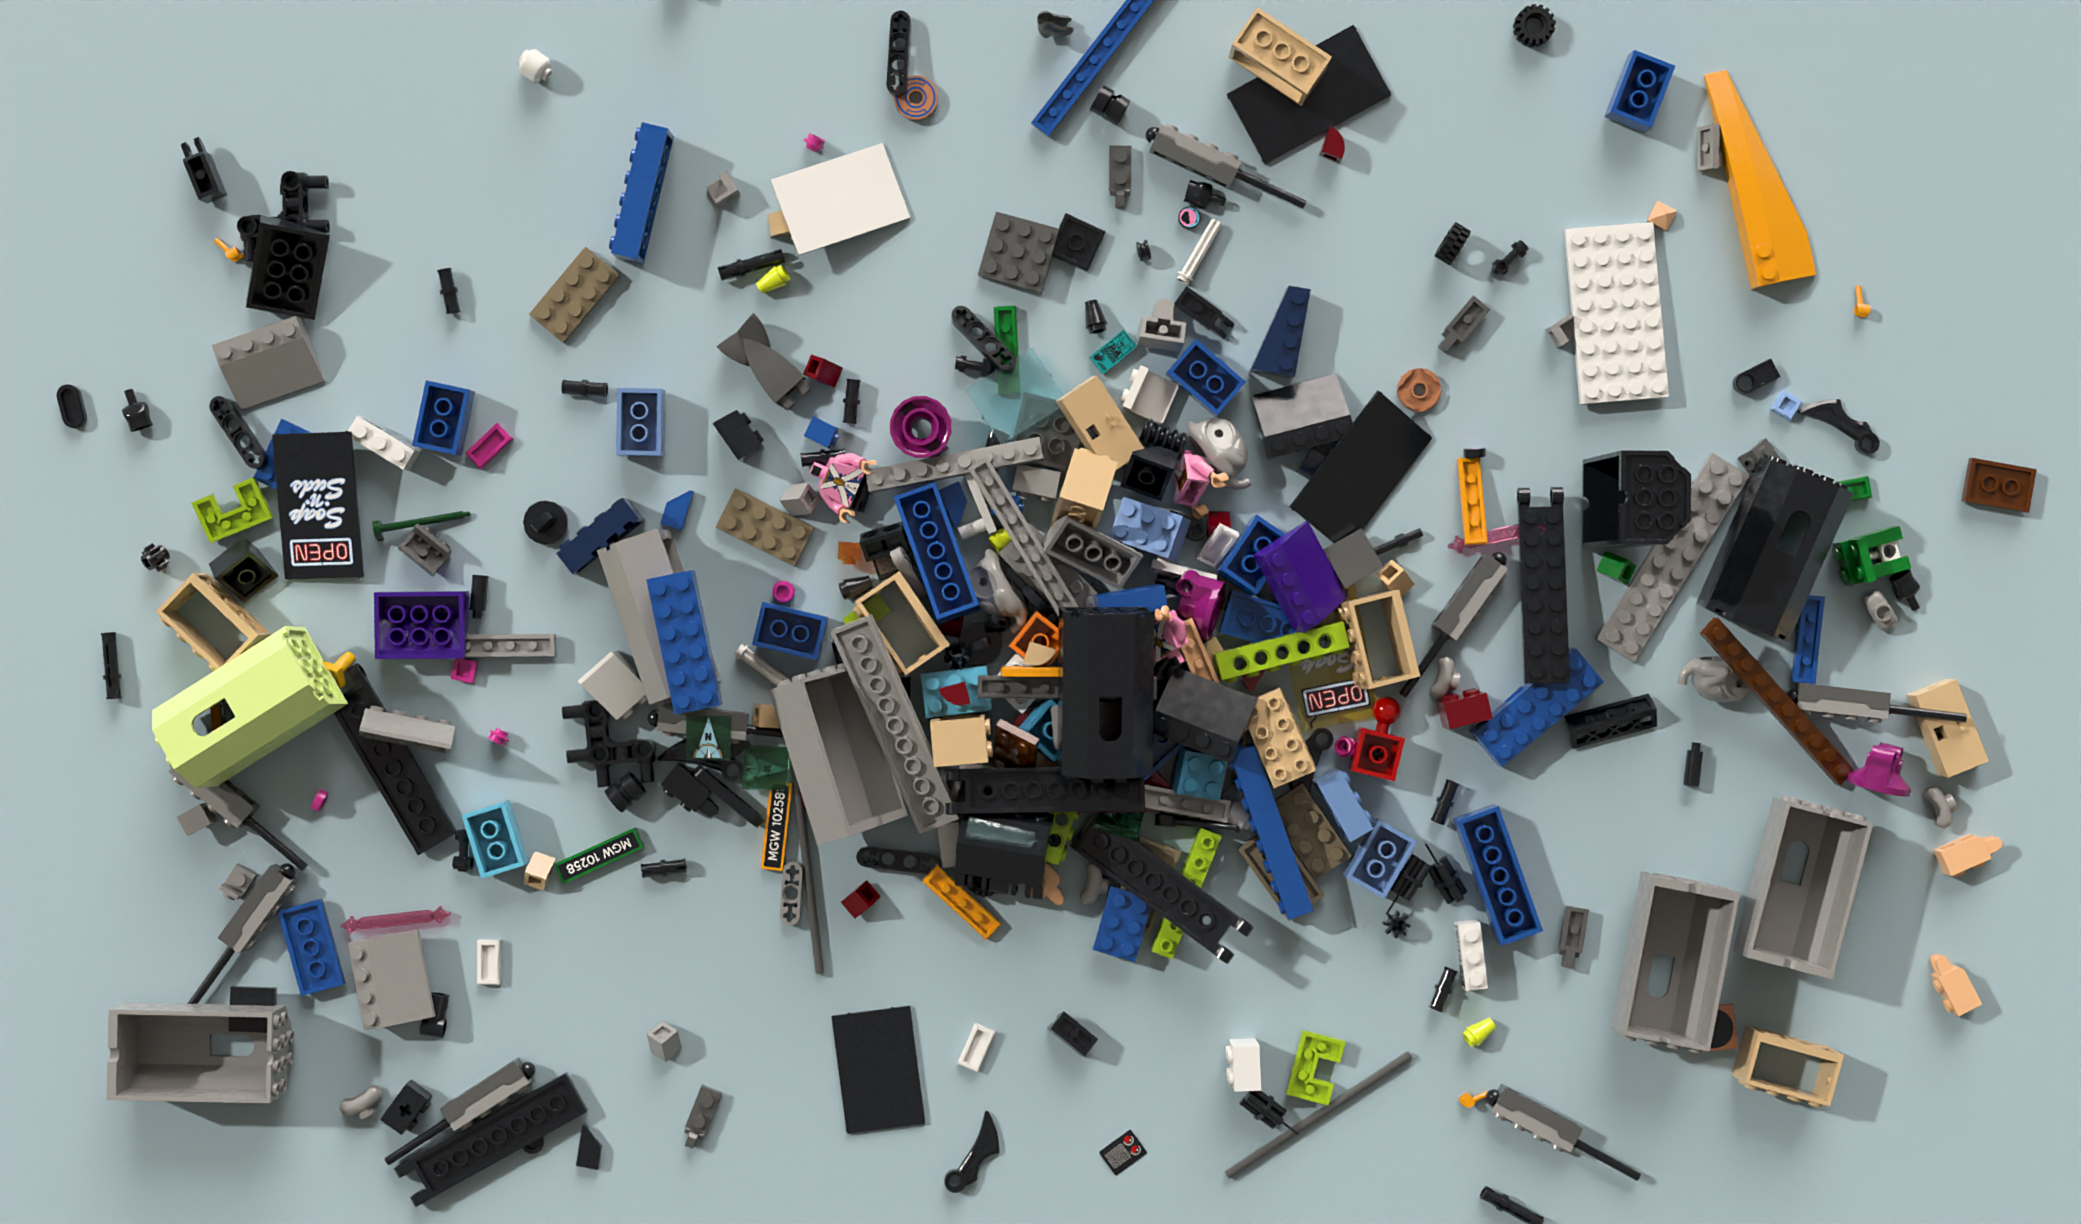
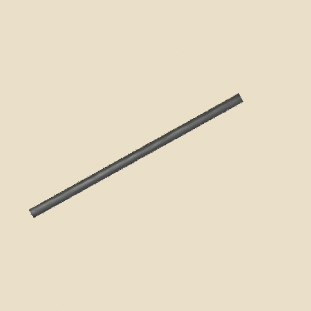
[790,760,824,974]
[1225,1051,1413,1179]

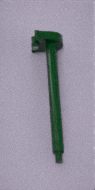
[372,511,471,541]

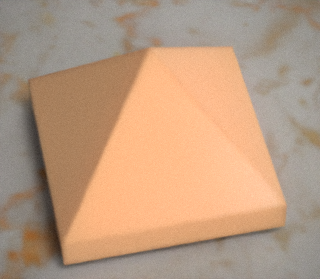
[1647,201,1677,231]

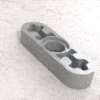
[890,546,928,599]
[780,861,803,926]

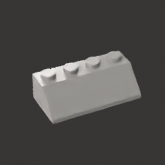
[1043,515,1143,590]

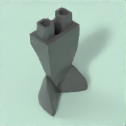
[716,313,811,411]

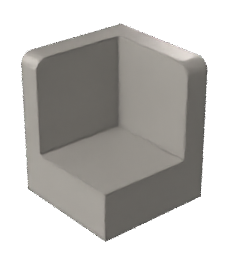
[707,171,740,207]
[1545,313,1574,348]
[779,483,820,516]
[177,803,218,836]
[647,1021,682,1062]

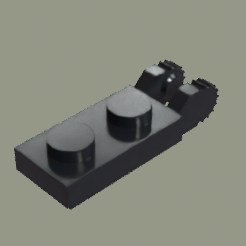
[1174,286,1235,339]

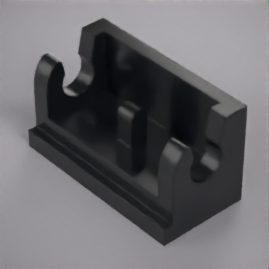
[1047,1011,1098,1057]

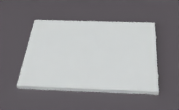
[771,143,910,255]

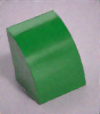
[1596,551,1636,585]

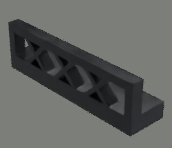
[1564,693,1657,749]

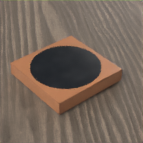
[1702,1003,1738,1052]

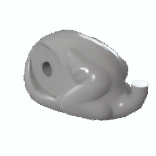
[1187,418,1251,490]
[970,549,1028,634]
[1678,656,1762,702]

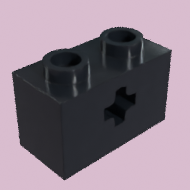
[380,1080,432,1135]

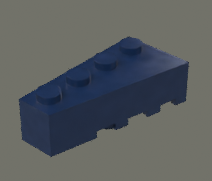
[1249,285,1311,379]
[556,498,645,575]

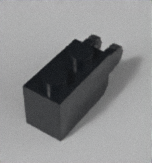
[181,137,227,204]
[660,763,720,817]

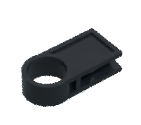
[1733,359,1780,394]

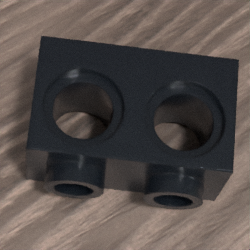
[859,521,909,562]

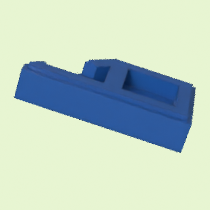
[939,481,968,527]
[660,490,694,530]

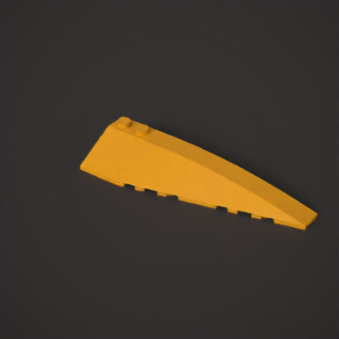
[1704,70,1816,290]

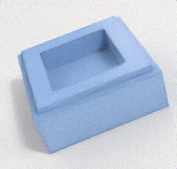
[1770,391,1802,421]

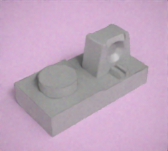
[1697,124,1723,172]

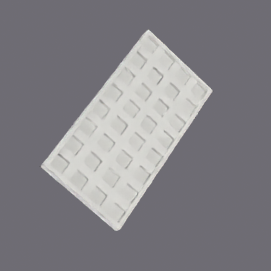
[1564,222,1669,405]

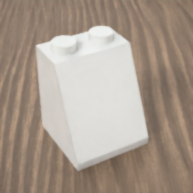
[578,650,648,720]

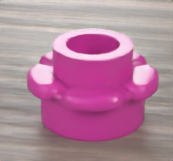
[804,133,825,152]
[488,728,509,747]
[1334,736,1355,758]

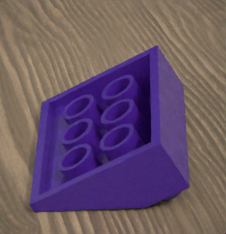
[1253,521,1348,633]
[374,591,469,659]

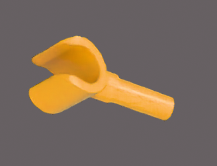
[214,238,243,262]
[1854,286,1871,317]
[1458,1091,1488,1108]

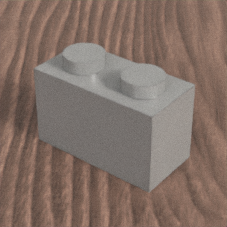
[1012,465,1061,502]

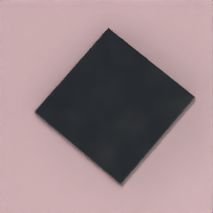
[1053,213,1106,272]
[228,986,277,1033]

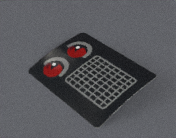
[1099,1130,1147,1175]

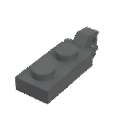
[1109,145,1132,208]
[1438,295,1490,352]
[1558,905,1589,968]
[684,1084,723,1149]

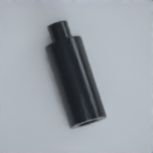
[469,575,489,619]
[1683,742,1703,787]

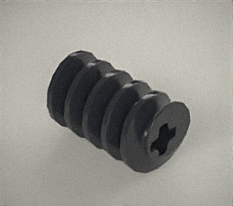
[1139,419,1186,460]

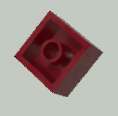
[1436,688,1493,729]

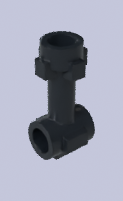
[1492,240,1529,275]
[955,355,996,378]
[452,829,474,872]

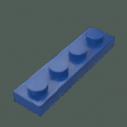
[1791,595,1825,684]

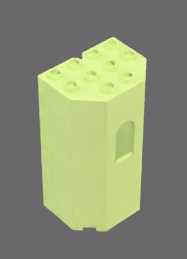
[152,626,348,788]

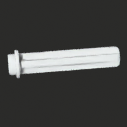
[1177,219,1222,285]
[735,644,792,686]

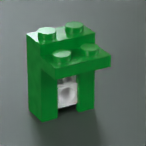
[1833,526,1911,585]

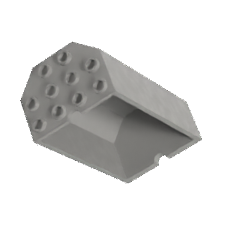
[597,528,721,707]
[769,663,908,846]
[1733,795,1873,980]
[1611,871,1740,1054]
[107,1002,294,1103]

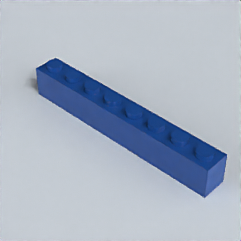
[1228,742,1314,920]

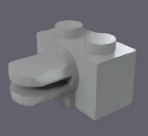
[1137,299,1186,352]

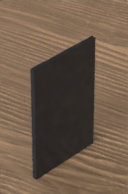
[831,1005,925,1134]

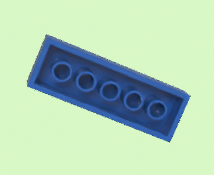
[609,122,674,265]
[894,482,981,625]
[646,570,723,715]
[1470,648,1604,767]
[1453,804,1543,946]

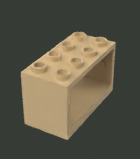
[1228,7,1332,106]
[1050,448,1118,530]
[853,571,950,676]
[156,573,271,671]
[1336,590,1420,689]
[1248,686,1316,788]
[930,713,993,767]
[1732,1025,1844,1108]

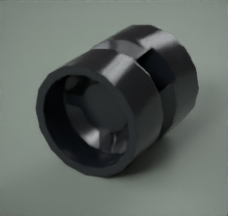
[1090,85,1131,126]
[605,771,647,813]

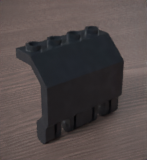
[955,813,1055,900]

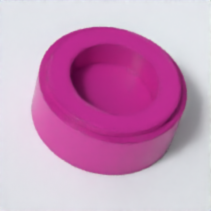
[772,581,795,603]
[311,789,328,812]

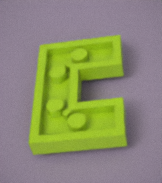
[191,477,274,543]
[1285,1029,1346,1106]

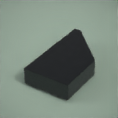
[576,1124,602,1169]

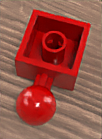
[1348,697,1405,781]

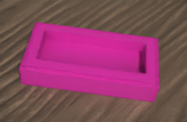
[465,423,513,470]

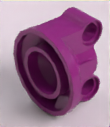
[890,396,952,458]
[1175,570,1226,642]
[1847,742,1911,797]

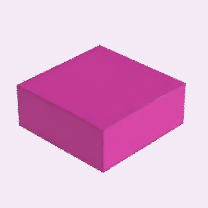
[451,658,479,683]

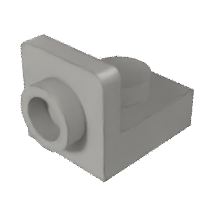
[219,863,257,900]

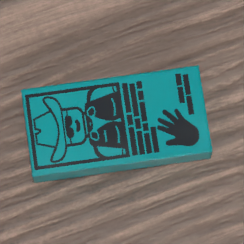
[1089,330,1137,375]

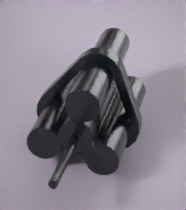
[1425,843,1467,904]
[1386,854,1432,915]
[1239,1091,1299,1135]

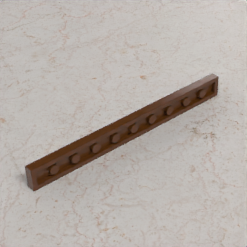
[1699,618,1854,786]

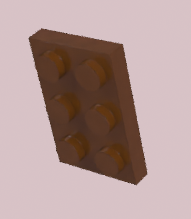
[1961,458,2037,513]
[992,719,1039,768]

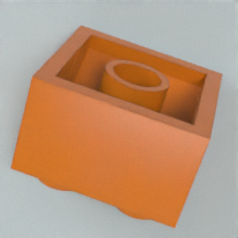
[1009,611,1059,666]

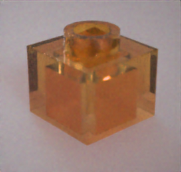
[838,542,862,565]

